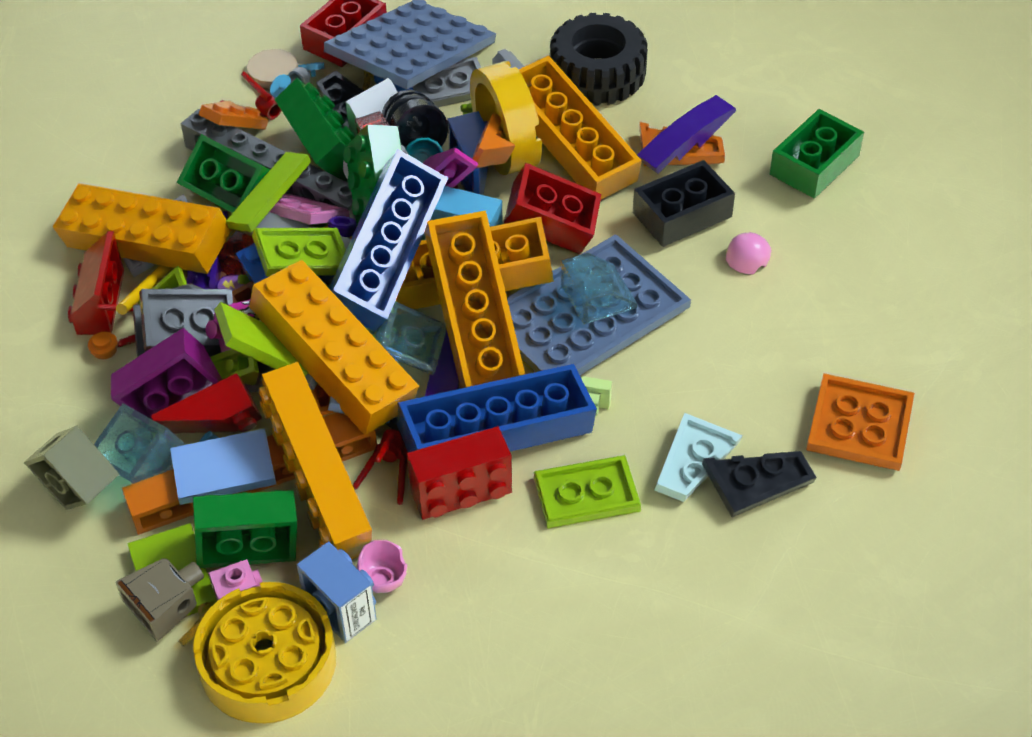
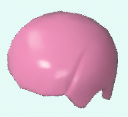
[726,232,771,274]
[357,540,407,593]

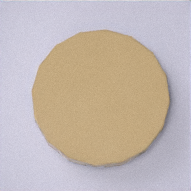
[247,49,298,89]

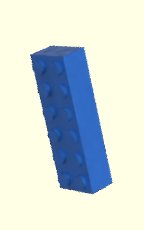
[329,149,448,332]
[397,364,597,453]

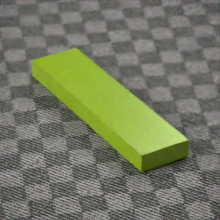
[226,152,311,232]

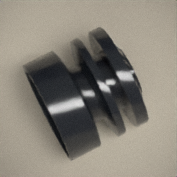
[381,89,449,149]

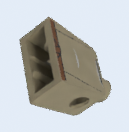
[116,559,204,641]

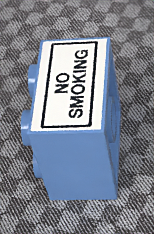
[297,541,377,643]

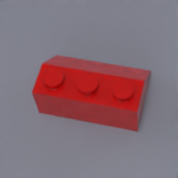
[68,231,124,335]

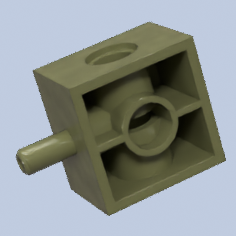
[24,426,119,510]

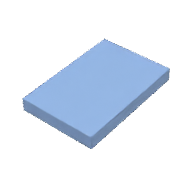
[170,428,276,505]

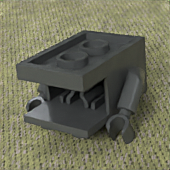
[133,284,233,357]

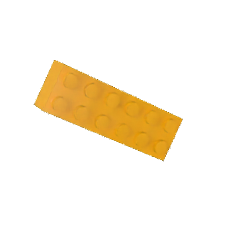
[518,55,642,200]
[53,183,232,274]
[424,211,525,389]
[390,217,554,314]
[249,260,419,435]
[259,362,372,560]

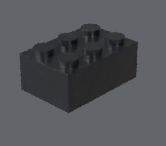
[633,160,735,247]

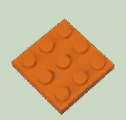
[806,373,915,471]

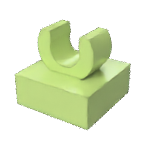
[581,376,612,416]

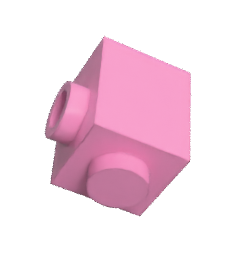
[209,559,262,601]

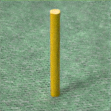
[116,265,173,315]

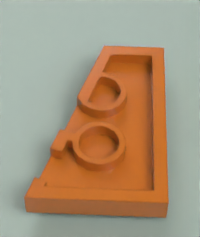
[198,101,269,130]
[639,122,725,166]

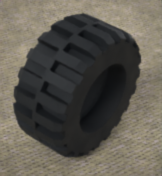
[550,13,648,105]

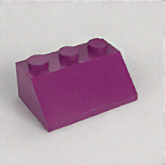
[111,328,223,433]

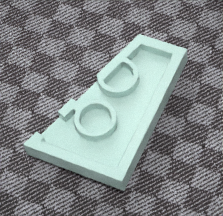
[654,413,743,502]

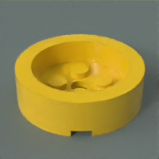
[470,61,542,175]
[193,582,336,723]

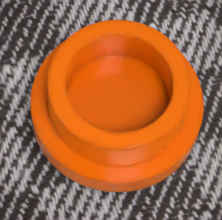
[88,332,118,360]

